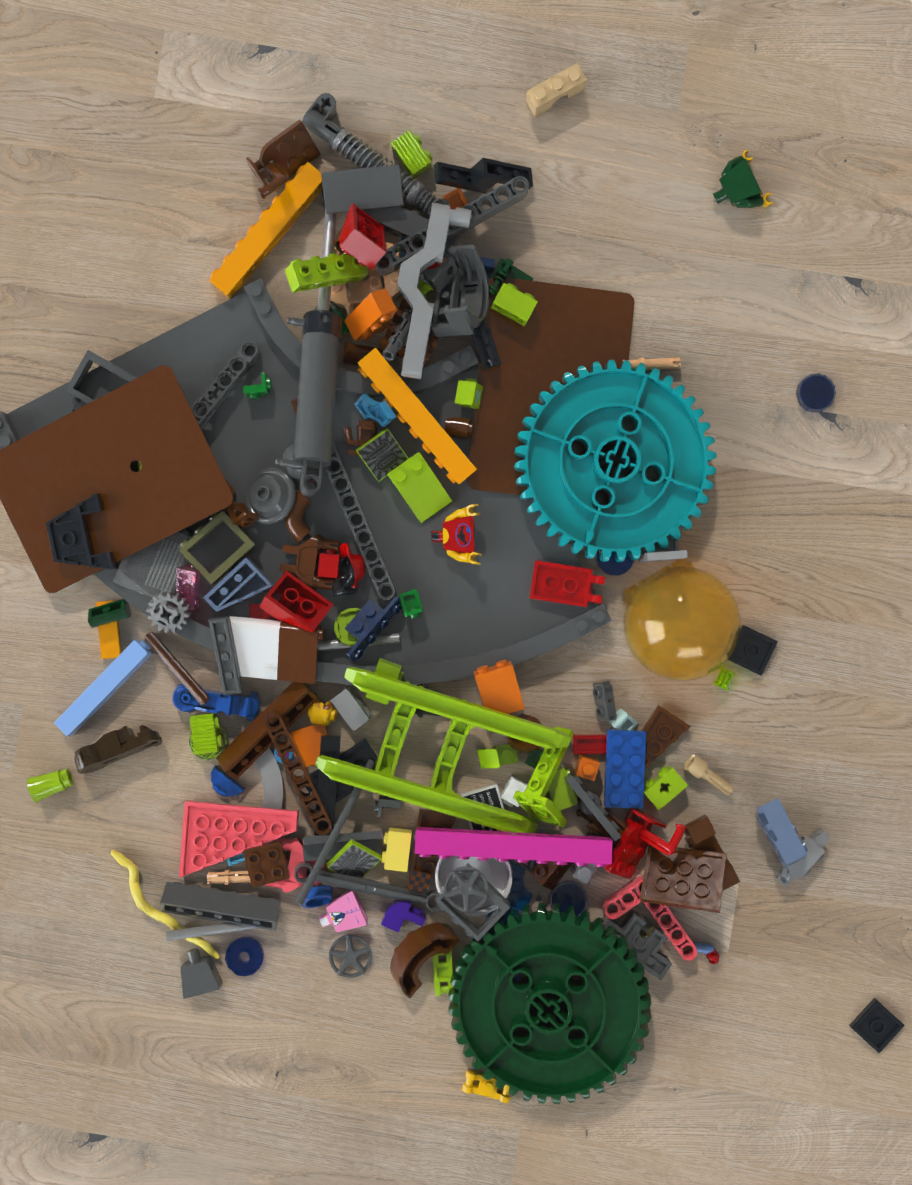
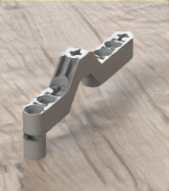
[397,203,472,380]

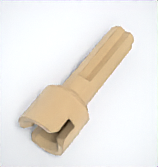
[684,755,734,796]

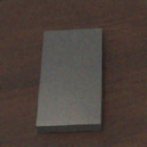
[321,165,404,214]

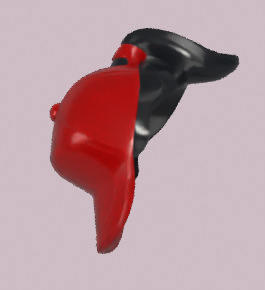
[332,543,366,598]

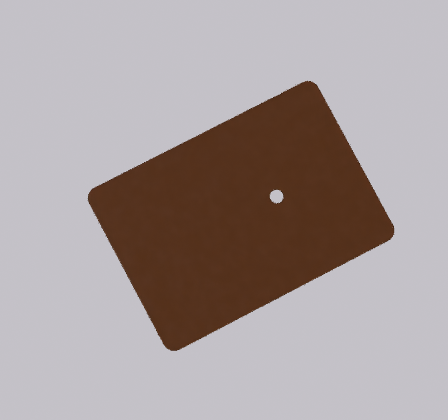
[467,277,634,505]
[0,365,233,593]

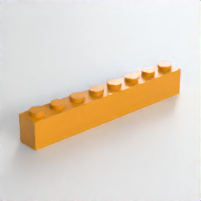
[209,162,323,299]
[358,348,477,484]

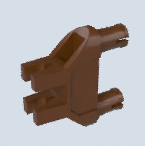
[279,534,340,591]

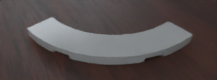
[255,747,284,809]

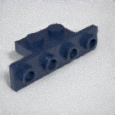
[345,596,402,662]

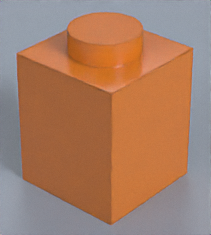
[574,754,600,781]

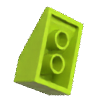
[387,452,452,523]

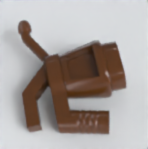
[343,420,377,456]

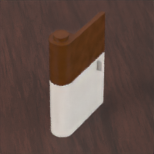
[229,616,325,684]

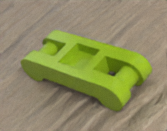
[433,950,453,996]

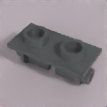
[593,681,617,721]

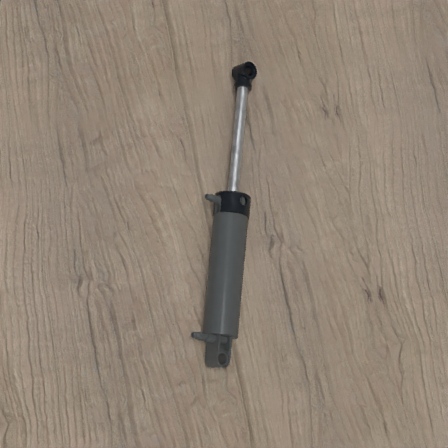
[275,188,342,497]

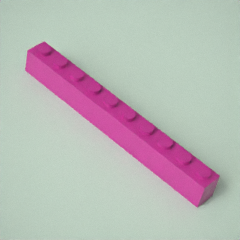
[415,827,613,867]

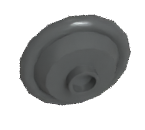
[245,467,296,525]

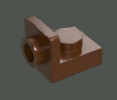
[227,501,259,527]

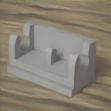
[330,685,374,731]

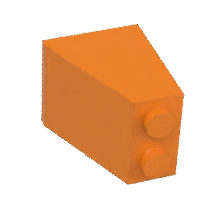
[473,660,525,714]

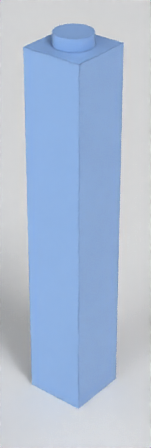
[54,640,153,737]

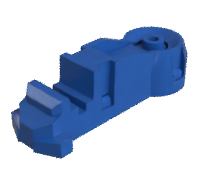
[172,684,261,721]

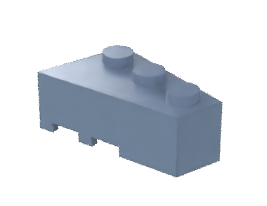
[203,558,275,612]
[755,798,808,868]

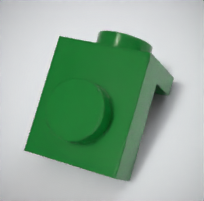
[243,373,272,400]
[399,589,424,619]

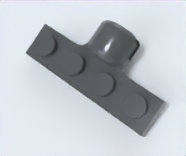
[564,773,621,841]

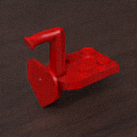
[604,808,687,879]

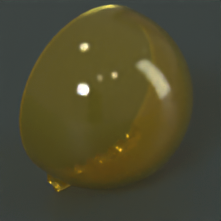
[623,559,741,681]

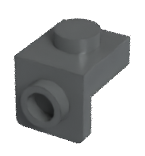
[374,795,402,818]

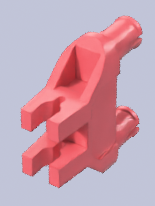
[265,837,326,893]

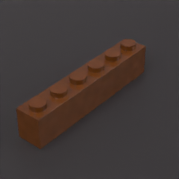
[217,682,319,779]

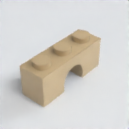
[525,63,587,117]

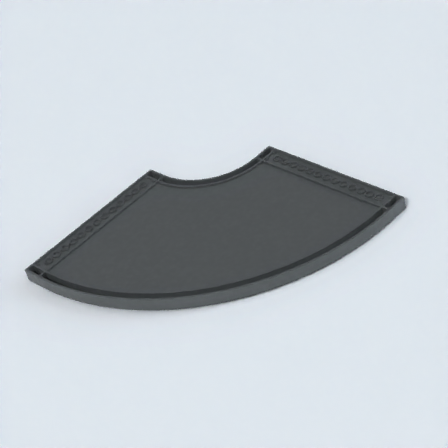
[0,278,612,685]

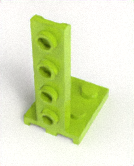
[513,726,573,827]

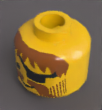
[308,699,338,726]

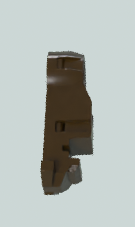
[74,725,162,774]

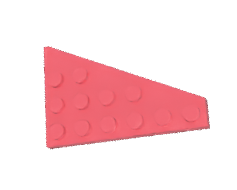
[179,800,299,877]

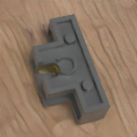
[602,909,672,980]

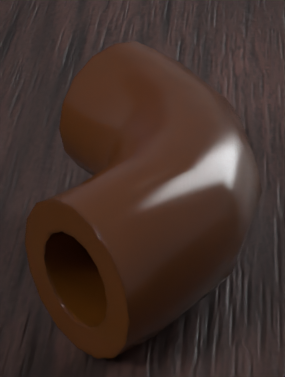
[285,489,312,544]

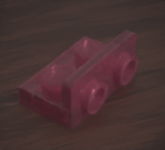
[175,564,200,610]

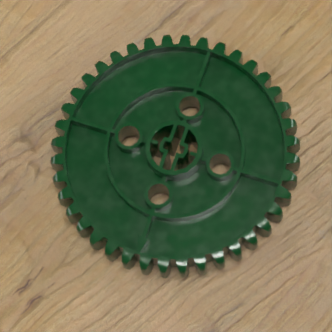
[448,903,652,1104]

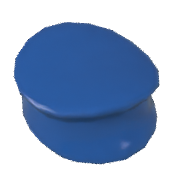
[301,885,334,908]

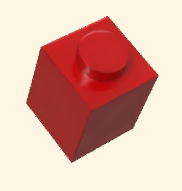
[318,550,341,579]

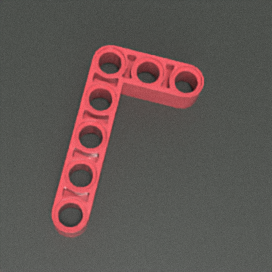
[602,876,697,961]

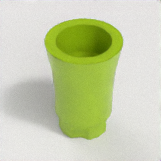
[27,769,74,803]

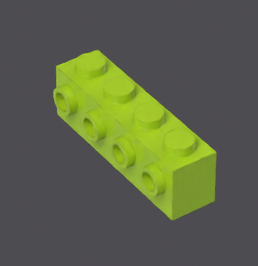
[285,253,369,293]

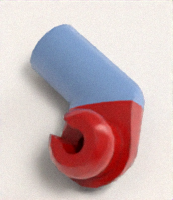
[694,942,719,964]

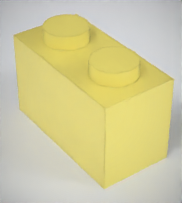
[381,827,412,872]

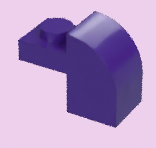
[381,900,426,933]

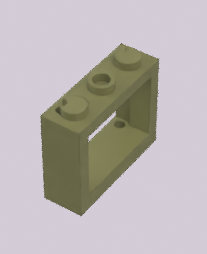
[179,511,256,586]

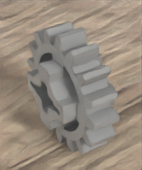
[146,590,191,633]

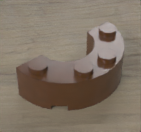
[684,814,740,891]
[390,922,460,998]

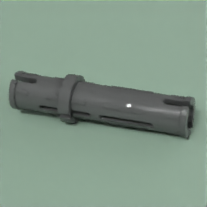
[383,313,412,361]

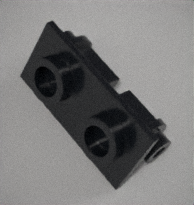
[471,327,502,370]

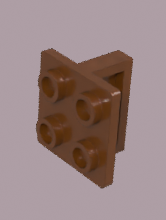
[243,841,290,887]

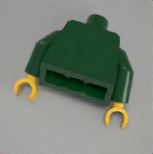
[713,150,773,208]

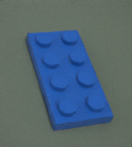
[604,729,646,809]

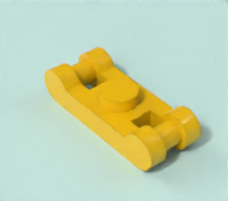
[462,1070,511,1103]

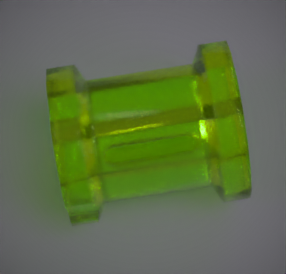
[712,666,736,691]

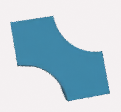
[354,393,396,427]

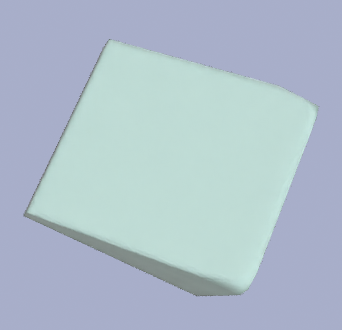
[609,709,638,730]

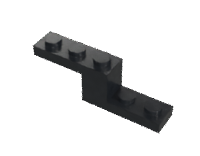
[434,158,533,193]

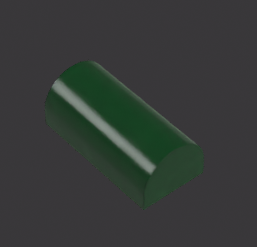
[88,599,131,628]

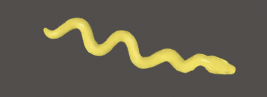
[111,850,220,959]

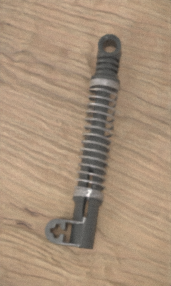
[302,93,450,216]

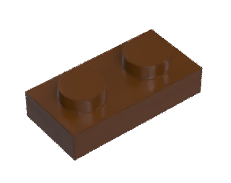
[343,343,383,365]

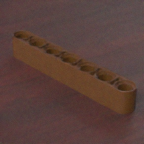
[265,710,332,835]

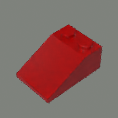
[339,203,386,270]
[260,570,334,633]

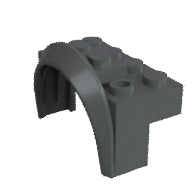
[432,244,489,337]

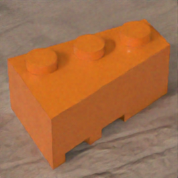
[344,288,397,341]

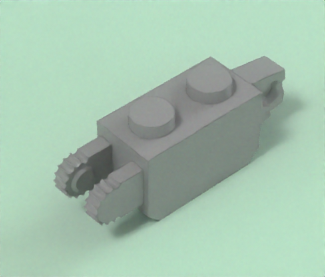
[775,829,829,887]

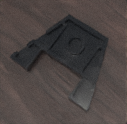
[46,493,116,570]

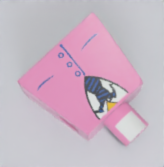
[319,889,368,932]

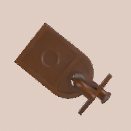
[246,119,321,199]

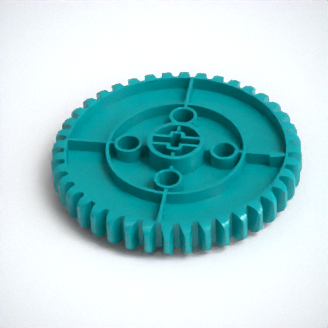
[514,360,717,562]

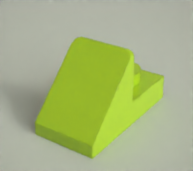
[477,744,519,769]

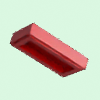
[573,734,606,755]

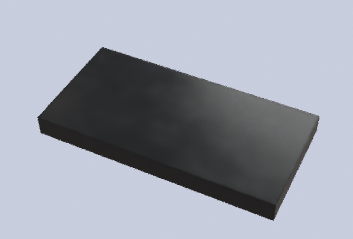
[306,738,378,803]

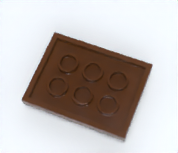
[640,844,727,913]

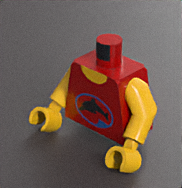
[431,504,482,565]

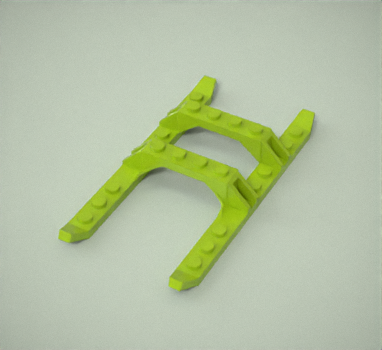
[315,667,571,833]

